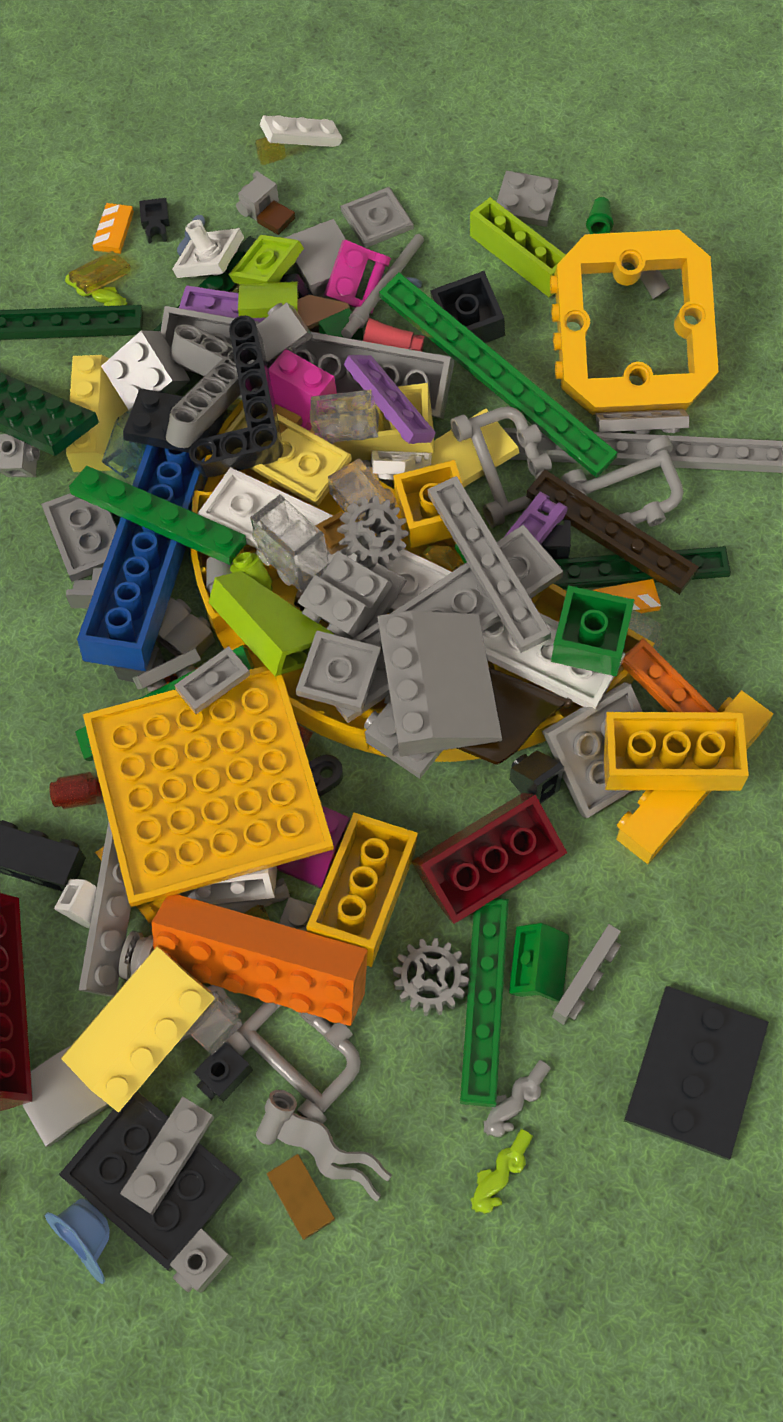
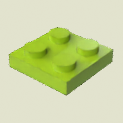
[229,235,304,284]

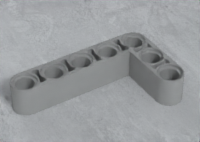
[166,324,254,448]

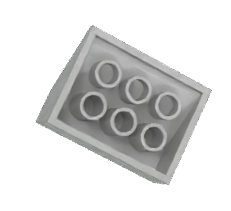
[377,611,502,757]

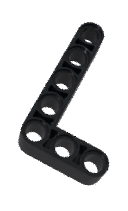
[189,315,283,477]

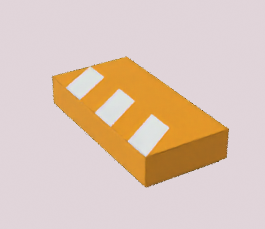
[92,203,134,254]
[593,579,661,615]

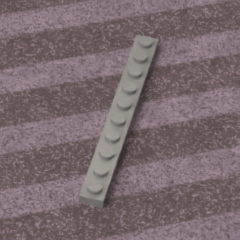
[503,428,783,473]

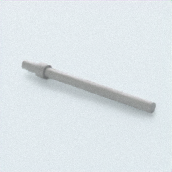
[341,234,424,339]

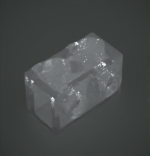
[310,390,379,444]

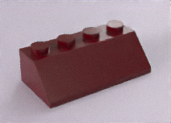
[411,793,567,924]

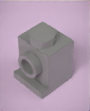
[236,171,279,221]

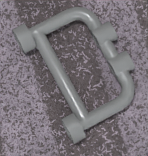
[451,406,552,528]
[561,436,684,527]
[221,1002,361,1124]

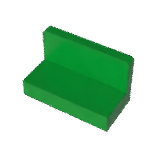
[509,923,569,1002]

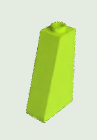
[208,571,334,676]

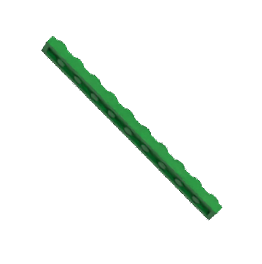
[379,273,618,478]

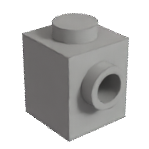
[169,1229,232,1293]

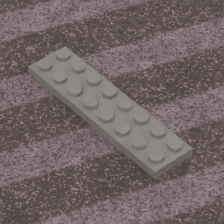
[335,525,563,723]

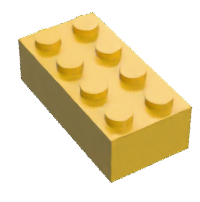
[306,812,418,967]

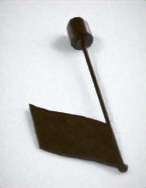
[294,582,573,765]

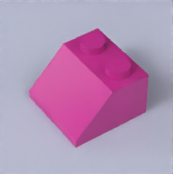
[268,349,337,431]

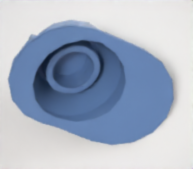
[45,1199,110,1284]

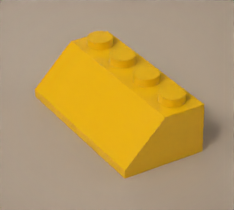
[604,712,749,791]

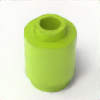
[230,552,273,591]

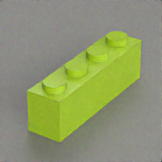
[470,197,566,298]

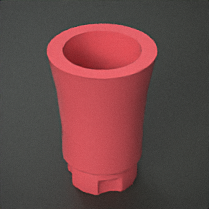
[363,318,425,352]

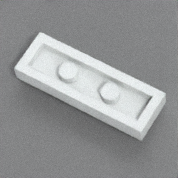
[260,115,343,147]

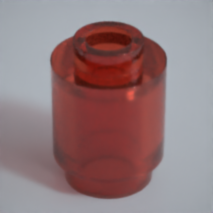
[49,772,101,809]

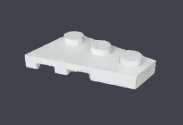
[371,450,432,480]

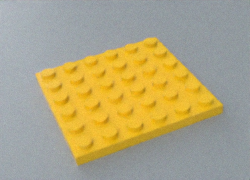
[83,666,334,907]

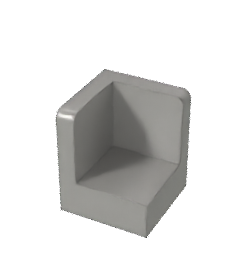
[66,568,102,608]

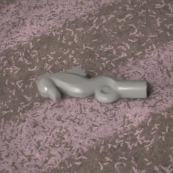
[484,1060,551,1137]

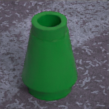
[586,197,614,234]

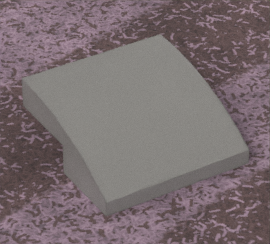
[23,1045,109,1147]

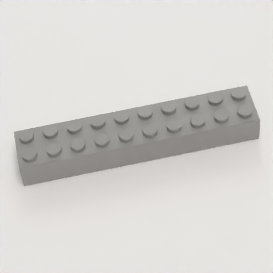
[161,306,455,419]

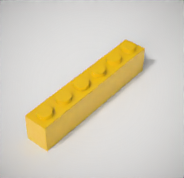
[616,690,773,864]

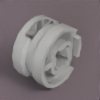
[119,931,154,980]

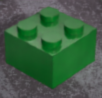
[551,585,635,677]

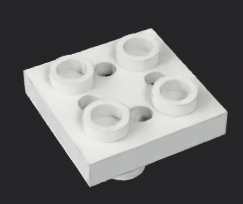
[172,220,244,278]

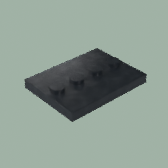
[624,985,769,1161]
[59,1091,242,1271]

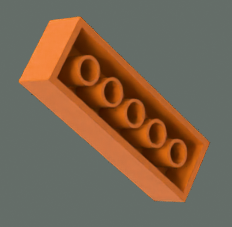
[152,894,368,1026]

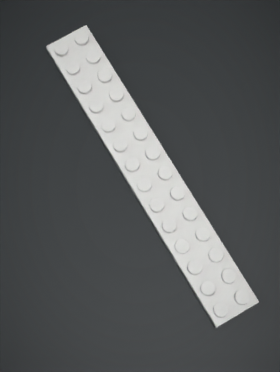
[198,467,625,709]

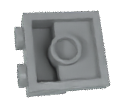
[297,551,393,638]
[364,694,443,779]

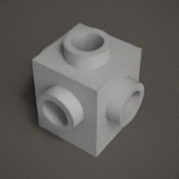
[0,434,40,477]

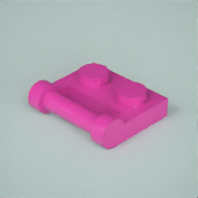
[324,240,391,314]

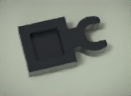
[139,198,170,244]

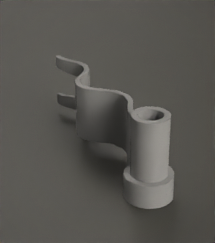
[256,1090,392,1201]

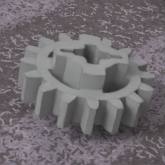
[337,495,409,568]
[393,938,469,1016]

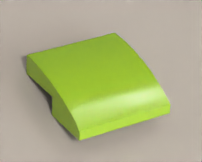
[238,282,298,318]

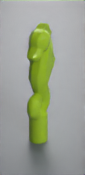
[65,273,128,306]
[470,1129,533,1214]

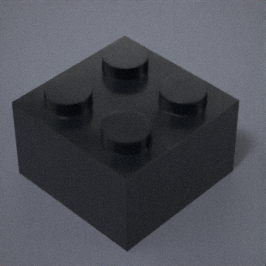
[430,271,505,343]

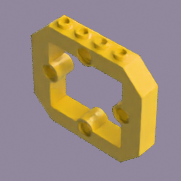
[550,229,719,415]

